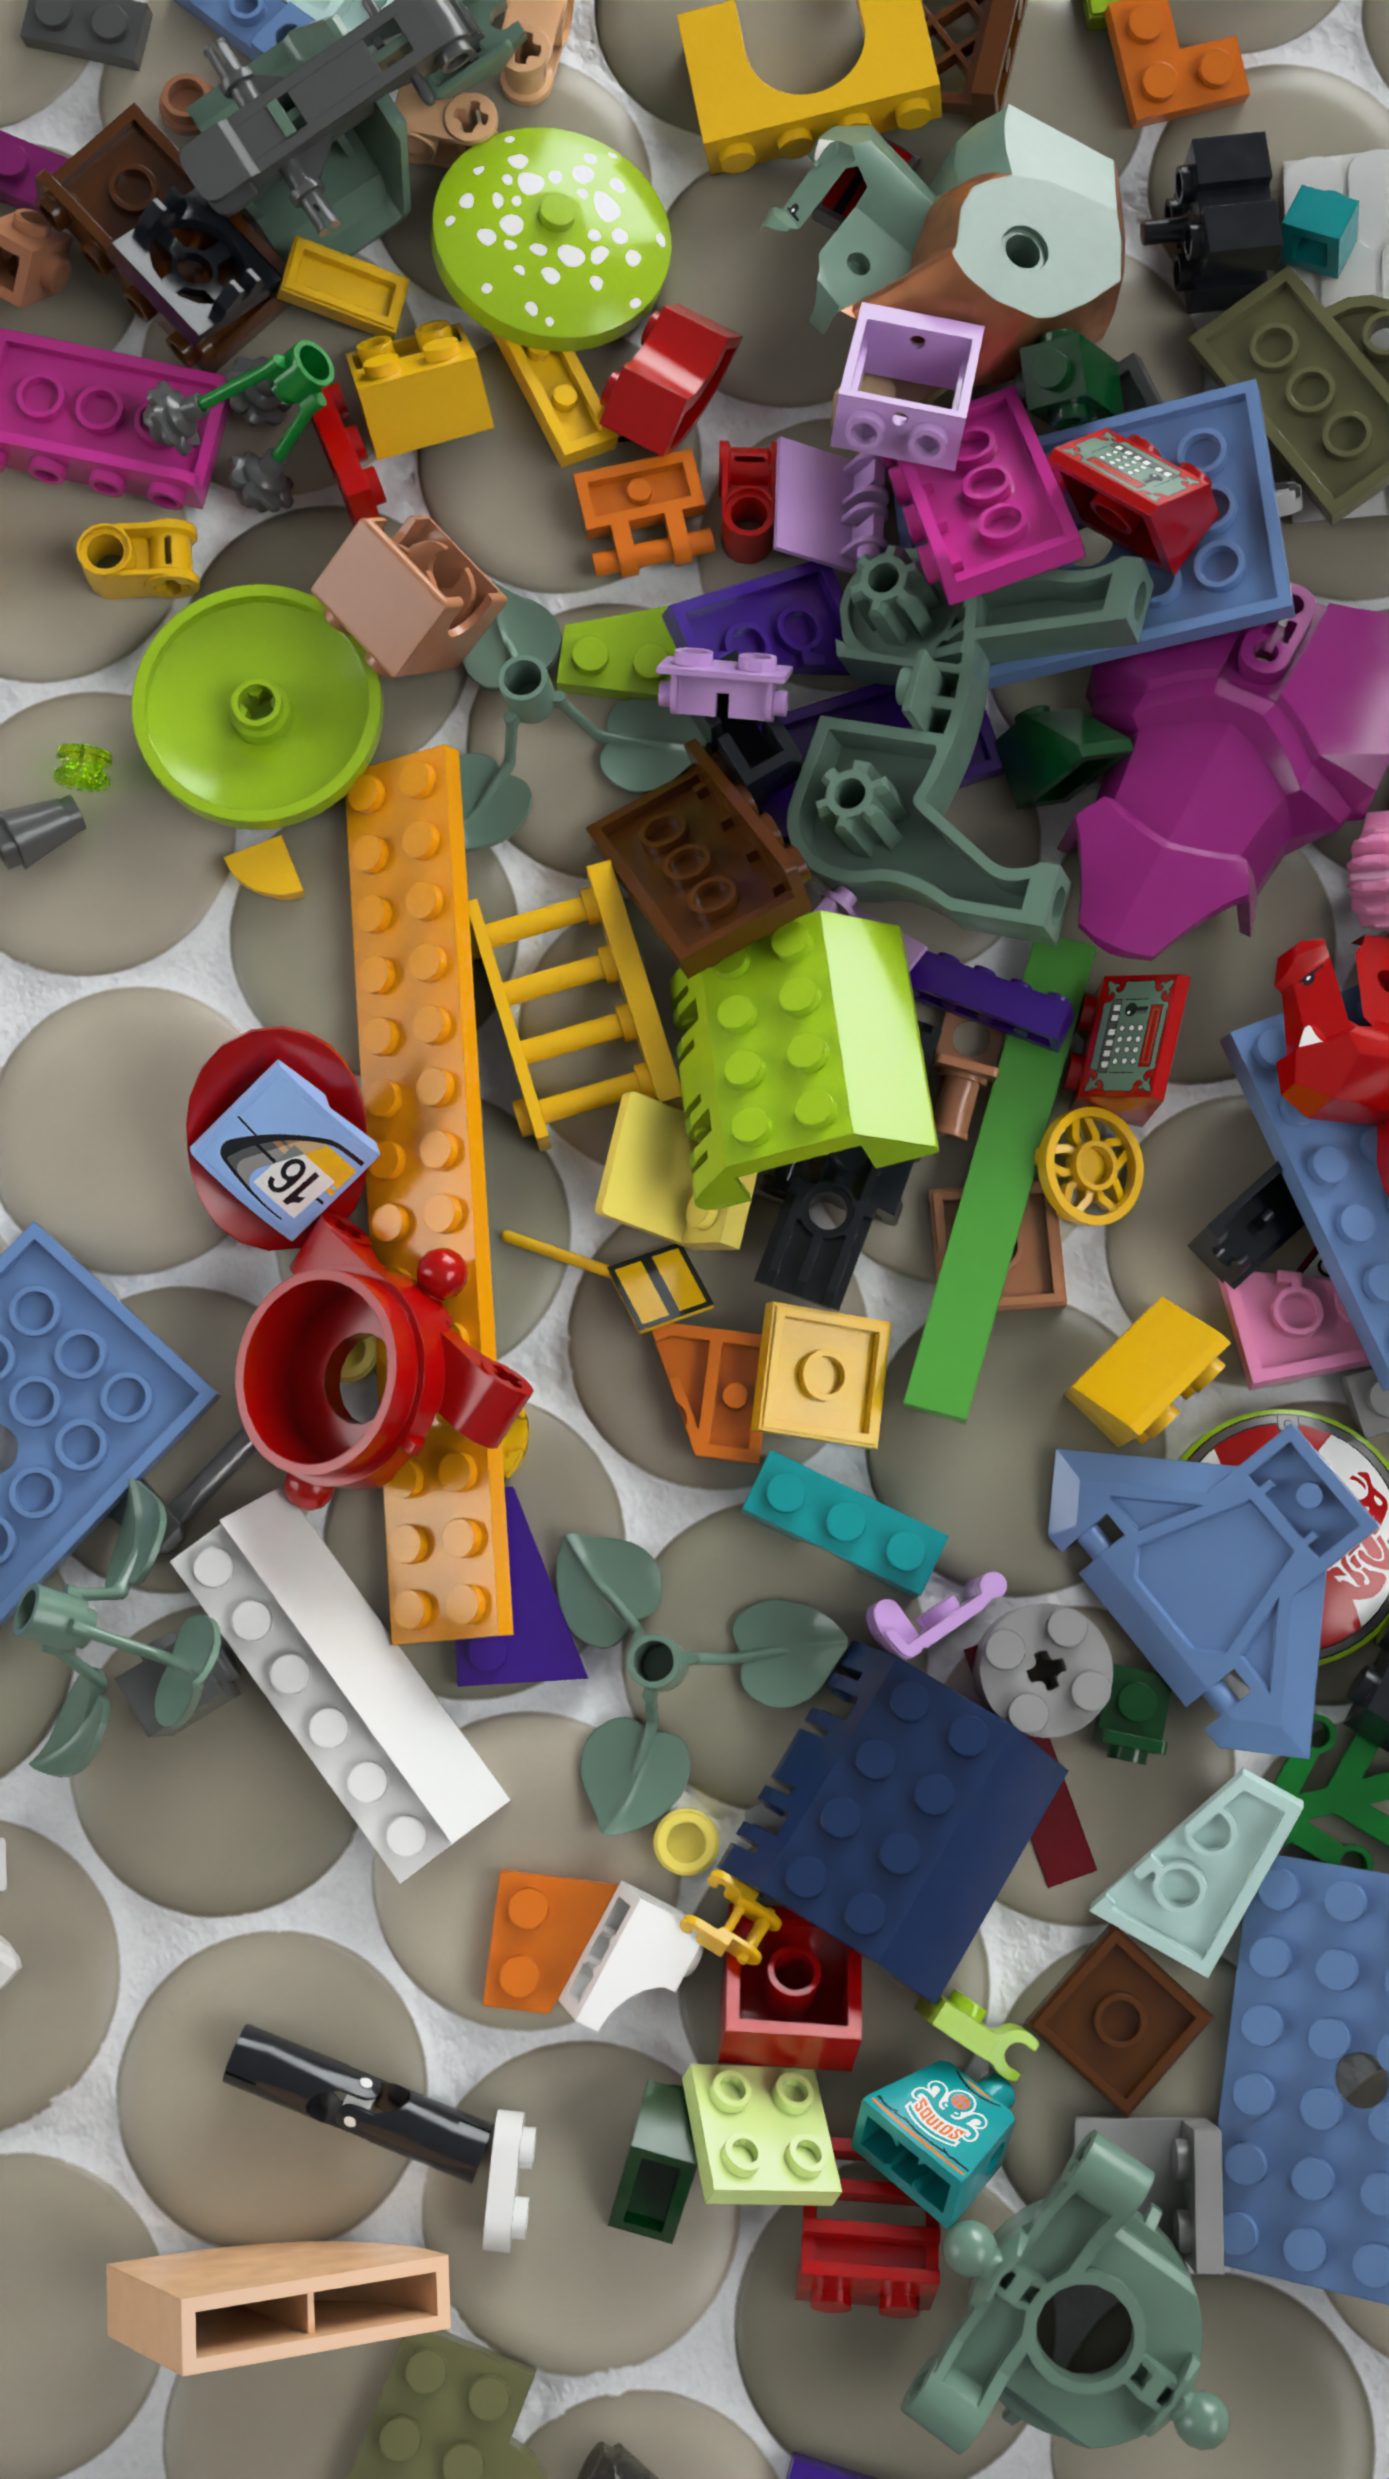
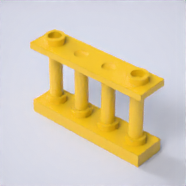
[468,860,684,1152]

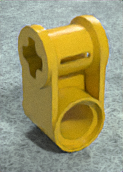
[76,518,200,600]

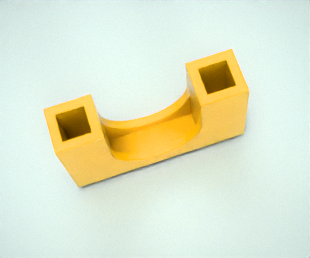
[677,0,943,175]

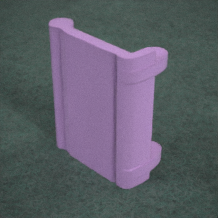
[865,1572,1007,1659]

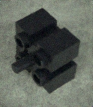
[1140,131,1284,314]

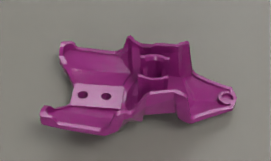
[1057,583,1389,961]

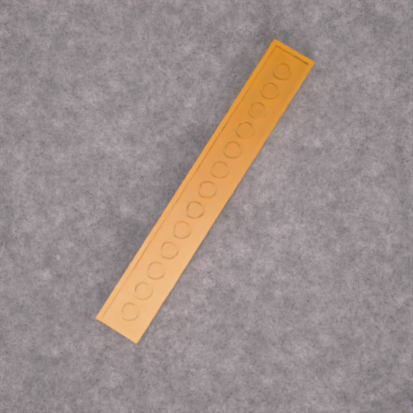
[345,744,514,1645]

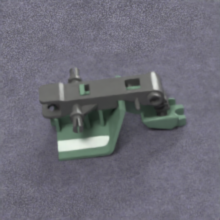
[180,0,527,263]

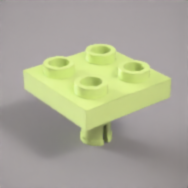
[682,2064,842,2206]

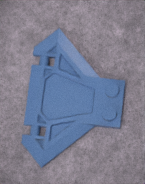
[1048,1423,1381,1759]

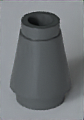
[0,795,86,870]

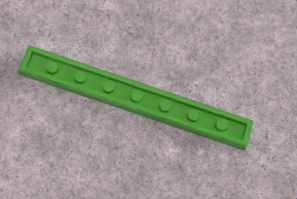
[903,937,1097,1425]

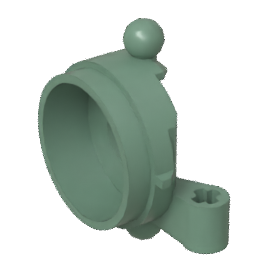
[900,2129,1230,2455]

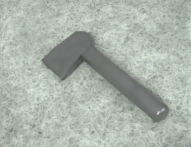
[108,1427,257,1555]

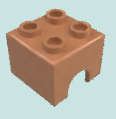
[311,515,508,679]

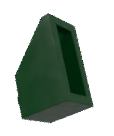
[995,705,1134,809]
[608,2079,698,2244]

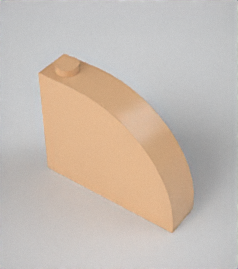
[106,2241,451,2377]

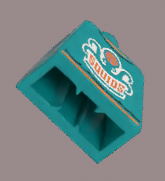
[850,2060,1016,2229]

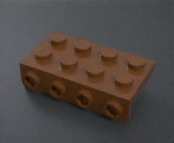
[34,102,291,373]
[585,738,813,979]

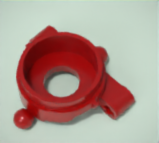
[235,1212,534,1511]

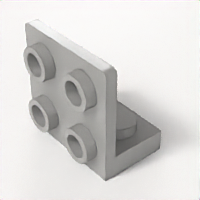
[1073,2116,1224,2275]

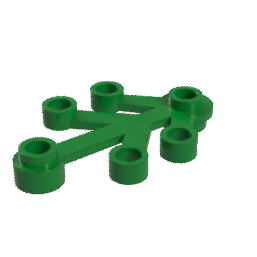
[1270,1714,1389,1871]

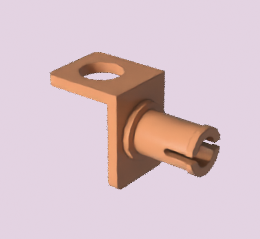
[930,1012,1005,1141]

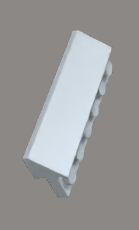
[170,1486,511,1884]

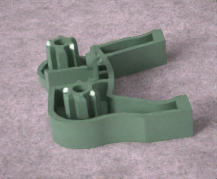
[787,545,1154,946]

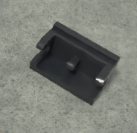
[1187,1161,1305,1289]

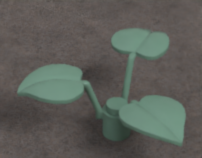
[459,580,708,852]
[13,1478,221,1778]
[556,1533,849,1836]

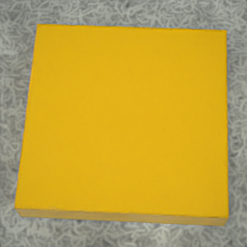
[750,1301,892,1450]

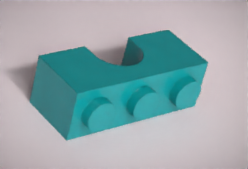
[741,1449,949,1598]

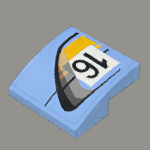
[190,1059,380,1241]

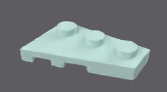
[1089,1768,1304,1978]

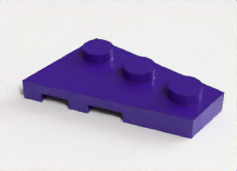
[662,561,850,675]
[455,1487,589,1687]

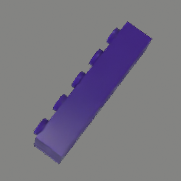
[910,951,1074,1053]

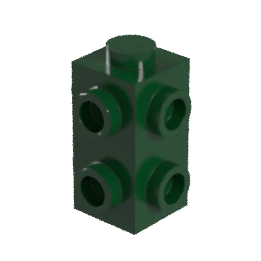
[1015,329,1124,431]

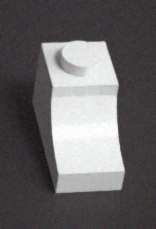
[558,1880,704,2032]

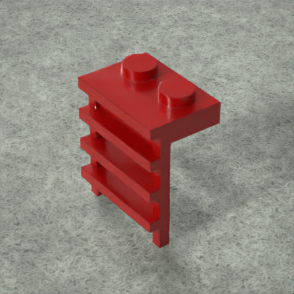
[795,2137,941,2319]

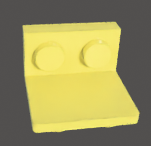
[595,1091,758,1251]

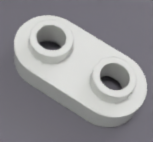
[482,2109,537,2253]

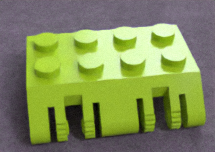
[669,910,939,1210]

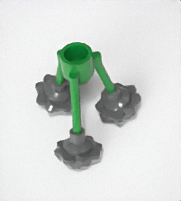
[143,339,335,513]

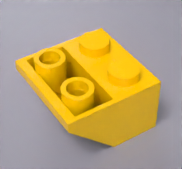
[345,320,495,460]
[1064,1296,1231,1448]

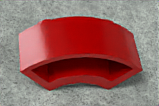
[599,304,743,457]

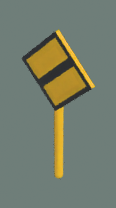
[501,1230,714,1334]

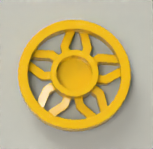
[1034,1107,1144,1227]

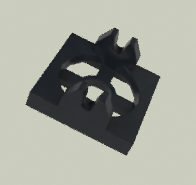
[106,186,282,348]

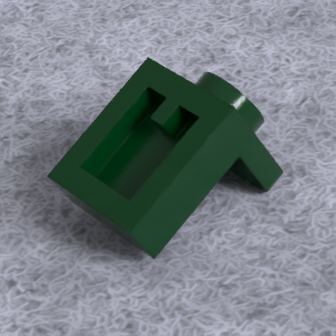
[1092,1664,1172,1765]

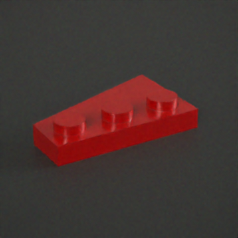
[311,382,387,531]

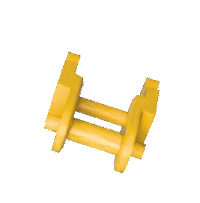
[680,1870,782,1965]

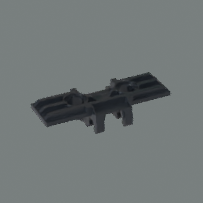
[754,1020,942,1312]

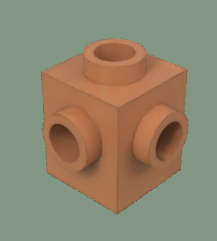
[0,208,73,309]

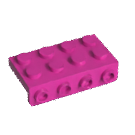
[0,328,231,510]
[881,385,1085,606]

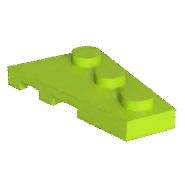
[556,606,676,701]

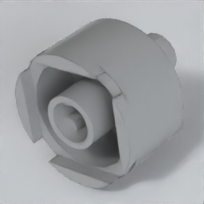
[972,1603,1113,1738]

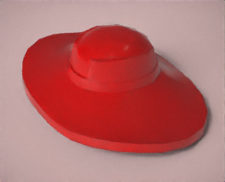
[186,1026,368,1251]

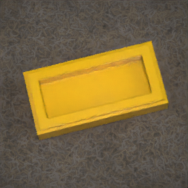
[277,235,410,339]

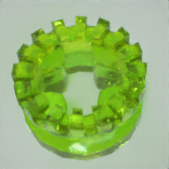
[53,743,113,792]

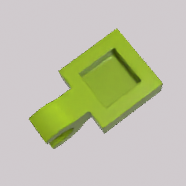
[914,1988,1040,2082]

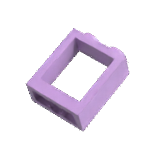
[830,302,985,471]

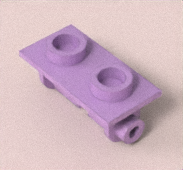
[656,647,793,722]

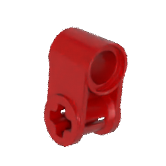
[718,440,777,564]

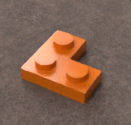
[1104,0,1250,129]

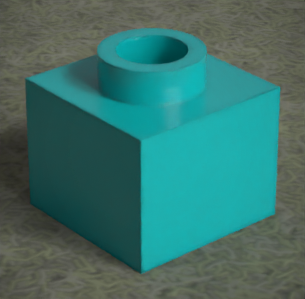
[1281,185,1359,279]

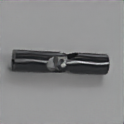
[223,2024,495,2184]

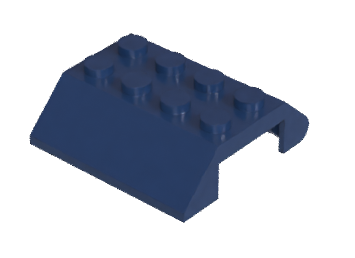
[716,1640,1068,2005]

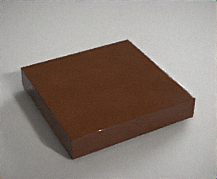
[1024,1923,1214,2118]

